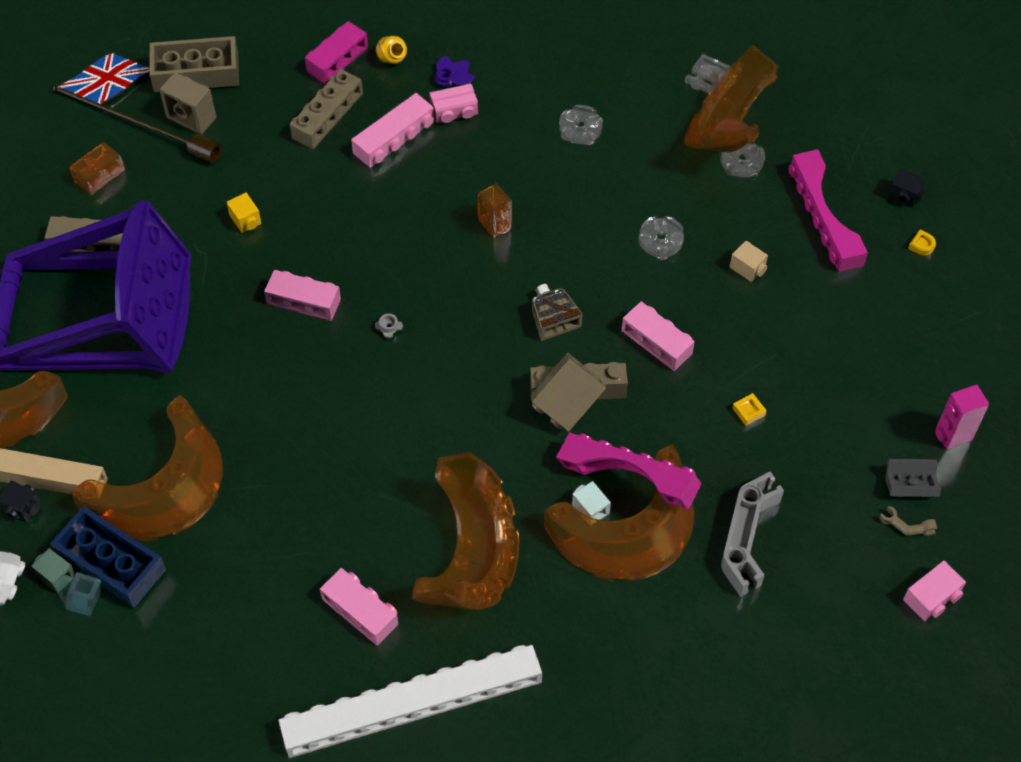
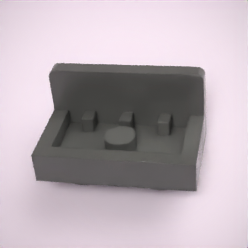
[885,459,941,498]

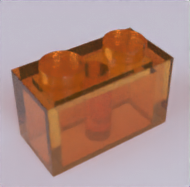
[70,142,125,195]
[478,183,512,238]

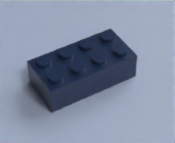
[50,506,166,608]

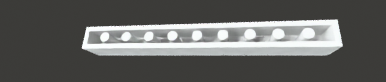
[279,645,542,758]

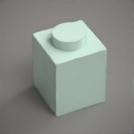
[572,481,611,526]

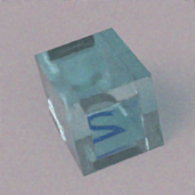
[66,572,101,616]

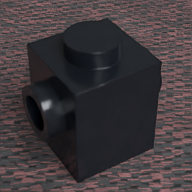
[888,169,926,208]
[0,480,41,522]

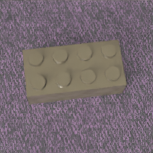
[150,36,239,92]

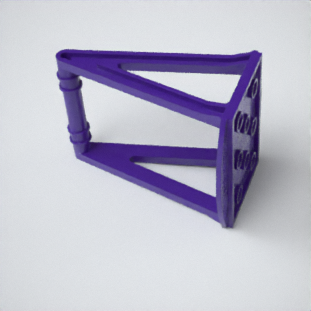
[0,200,192,373]

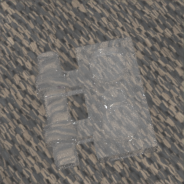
[685,54,740,100]

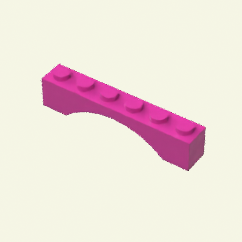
[789,149,868,272]
[556,432,701,510]

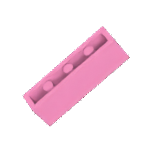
[351,93,434,168]

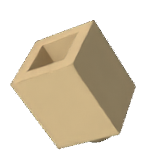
[730,241,768,282]

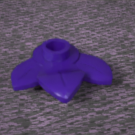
[435,56,474,87]

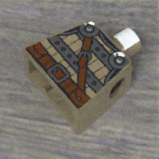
[532,284,582,341]

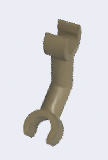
[880,506,937,536]

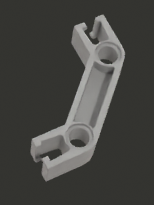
[721,472,784,597]

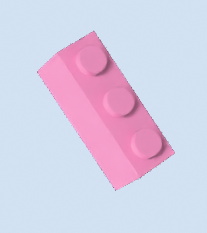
[264,270,341,321]
[622,301,695,371]
[320,568,398,646]

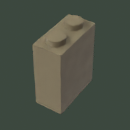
[530,352,606,431]

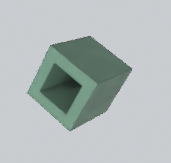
[31,548,76,594]

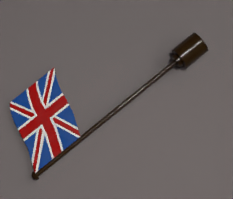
[53,53,222,163]

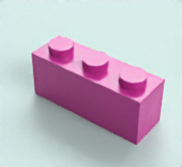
[305,21,368,84]
[935,385,989,449]

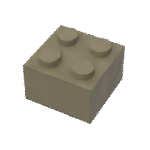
[159,72,216,134]

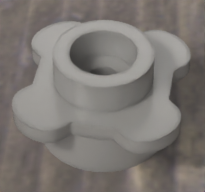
[375,314,403,338]

